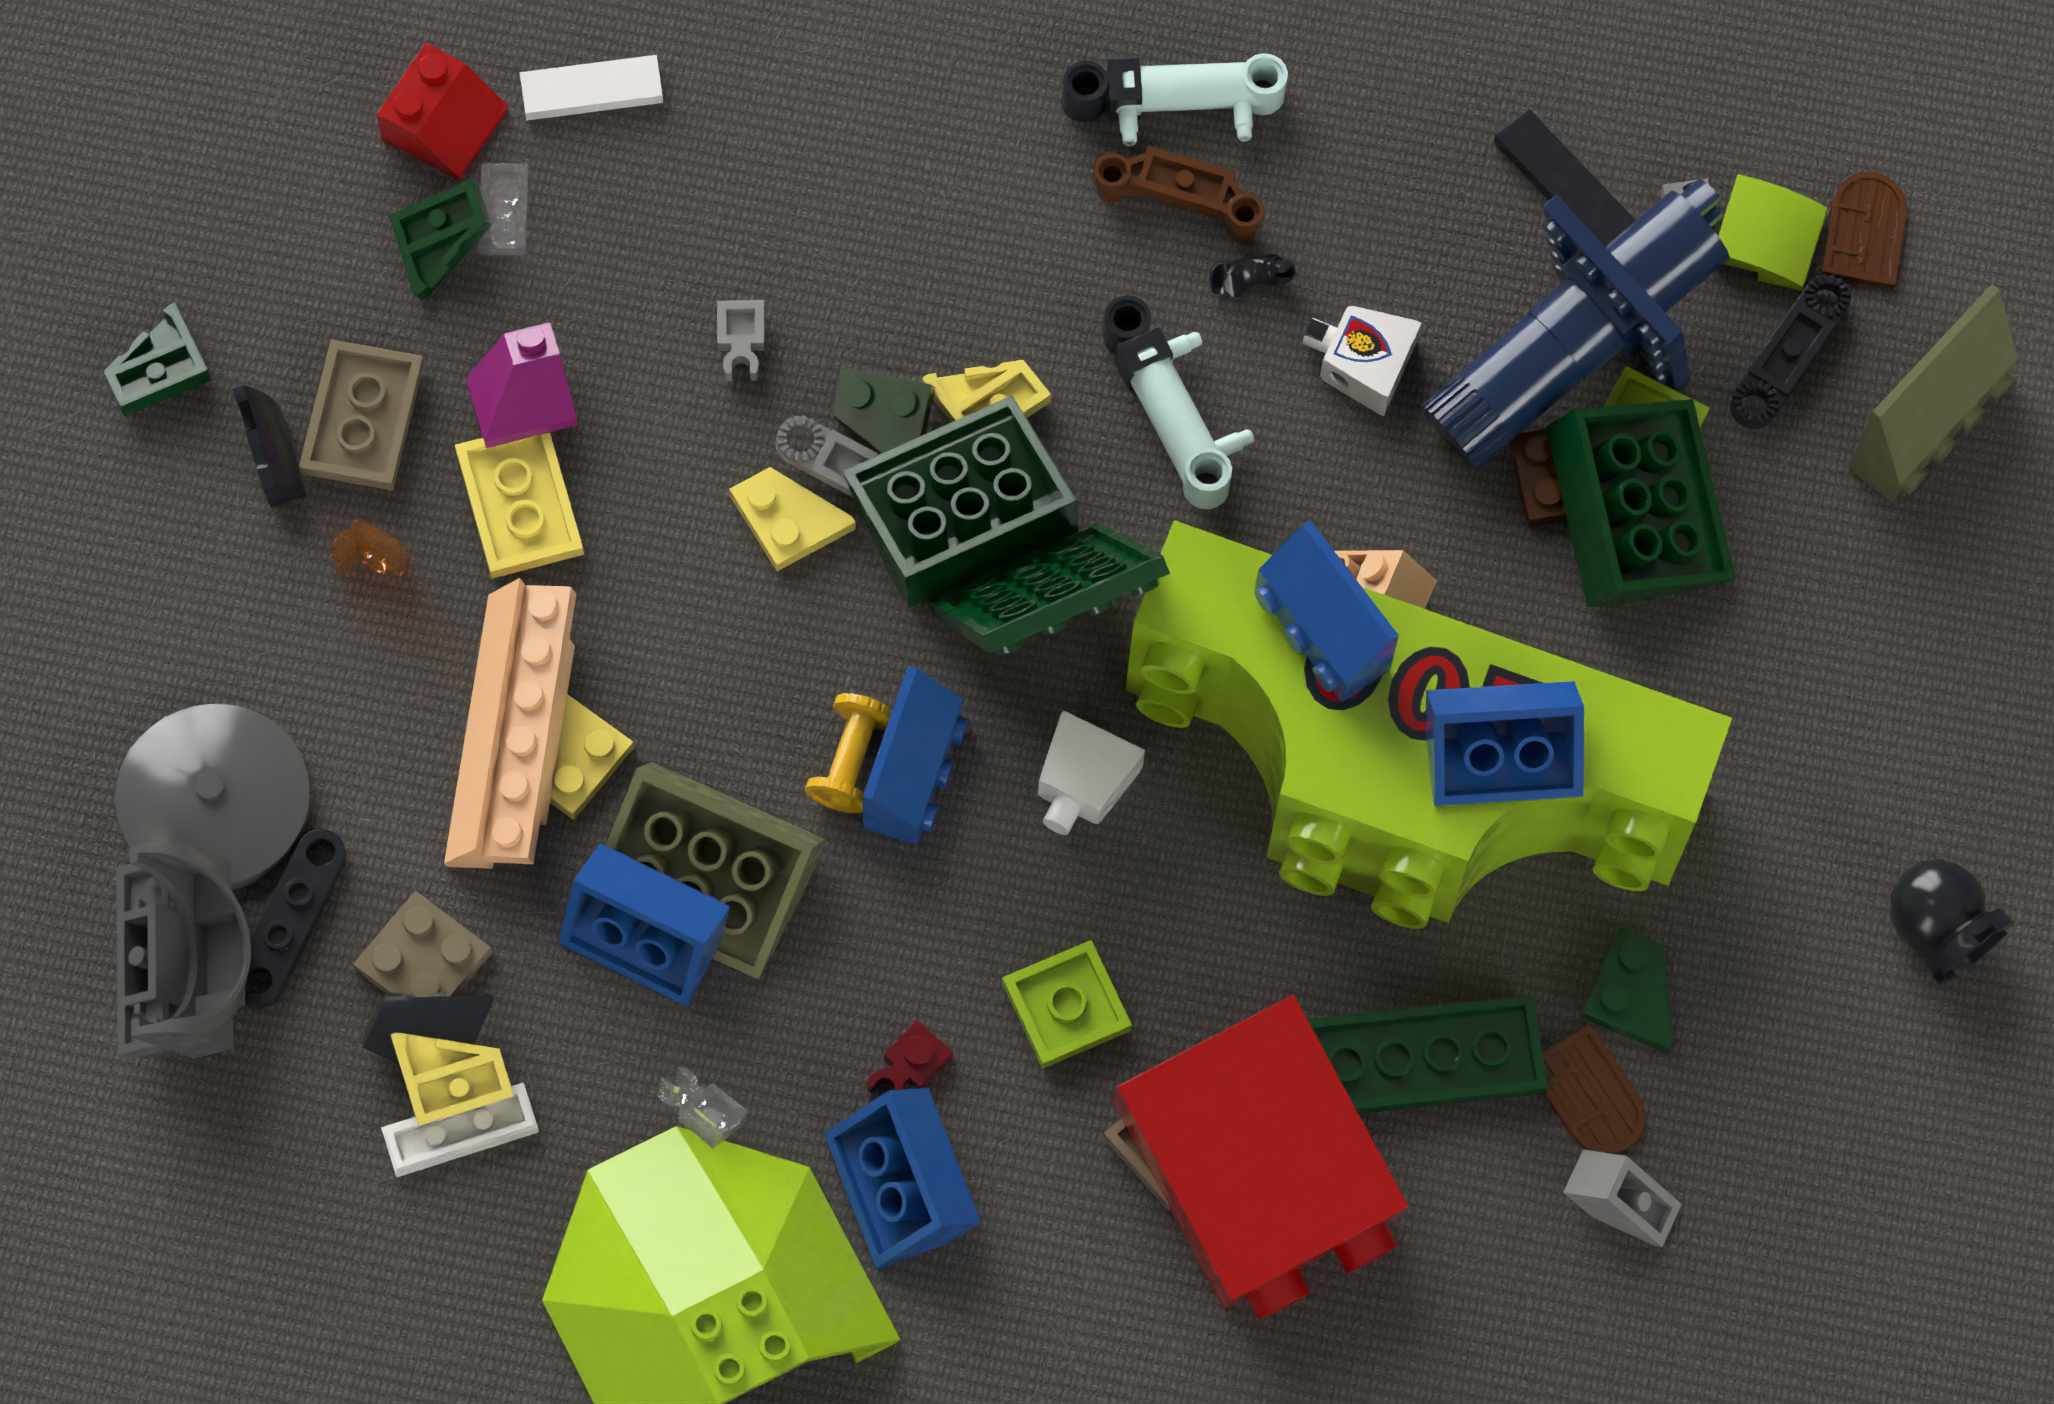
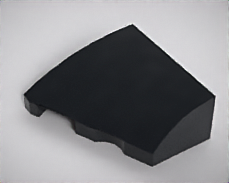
[232,385,307,507]
[363,992,494,1065]

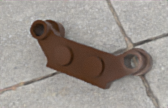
[1093,145,1264,242]

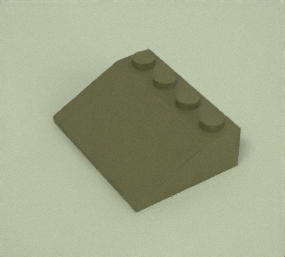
[1848,284,2018,503]
[606,762,826,980]

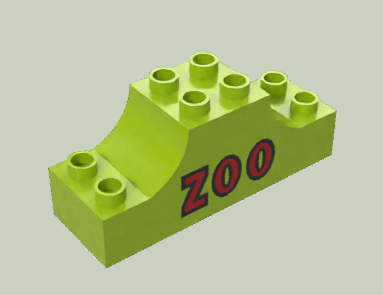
[1125,520,1732,929]

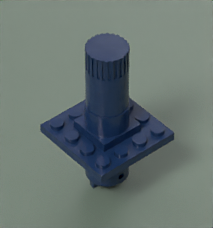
[1421,179,1730,470]

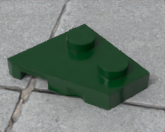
[1581,927,1673,1054]

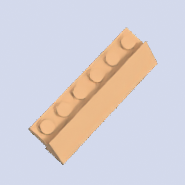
[444,578,576,869]

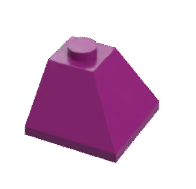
[466,322,578,449]

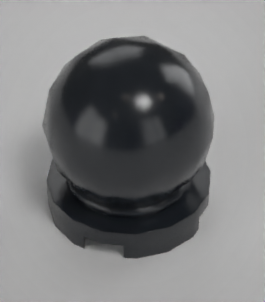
[1889,859,2015,985]

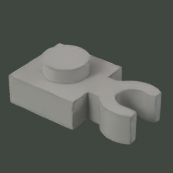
[717,300,765,381]

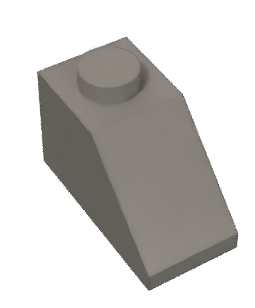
[1563,1150,1682,1247]

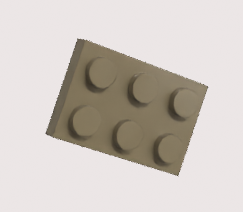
[299,339,424,491]

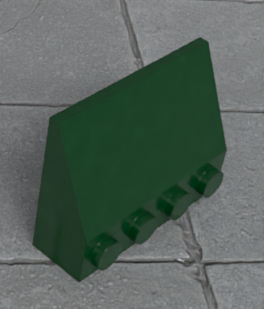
[843,396,1079,608]
[1546,399,1735,607]

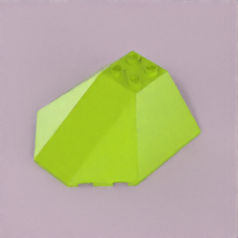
[542,1126,900,1404]

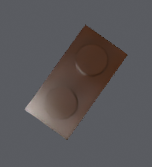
[1508,429,1567,527]

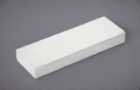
[520,55,663,121]
[381,1082,539,1177]

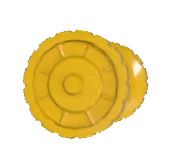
[805,693,892,813]

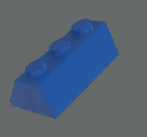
[1254,520,1399,702]
[863,666,969,845]
[1426,681,1584,806]
[558,844,730,1007]
[824,1088,981,1268]

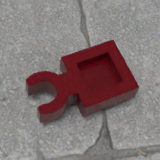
[867,1020,953,1093]

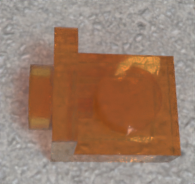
[331,518,411,577]

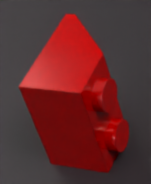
[377,43,508,181]

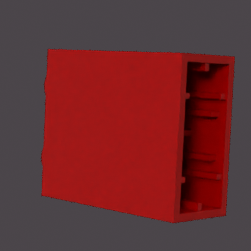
[1111,994,1409,1321]

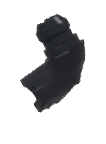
[1209,254,1296,297]

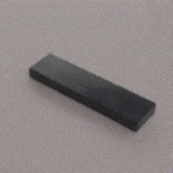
[1494,109,1636,246]

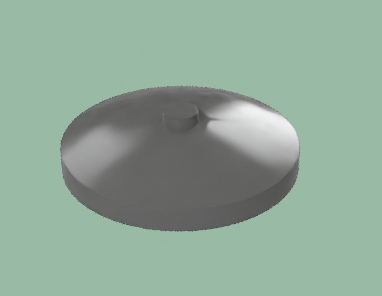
[115,704,311,890]

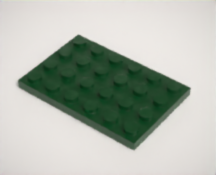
[926,522,1170,655]

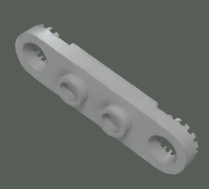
[775,415,880,497]

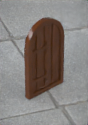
[1821,172,1907,289]
[1542,1024,1645,1154]

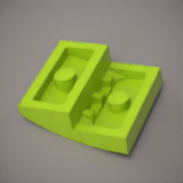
[1718,174,1827,291]

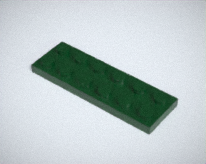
[1307,995,1548,1114]

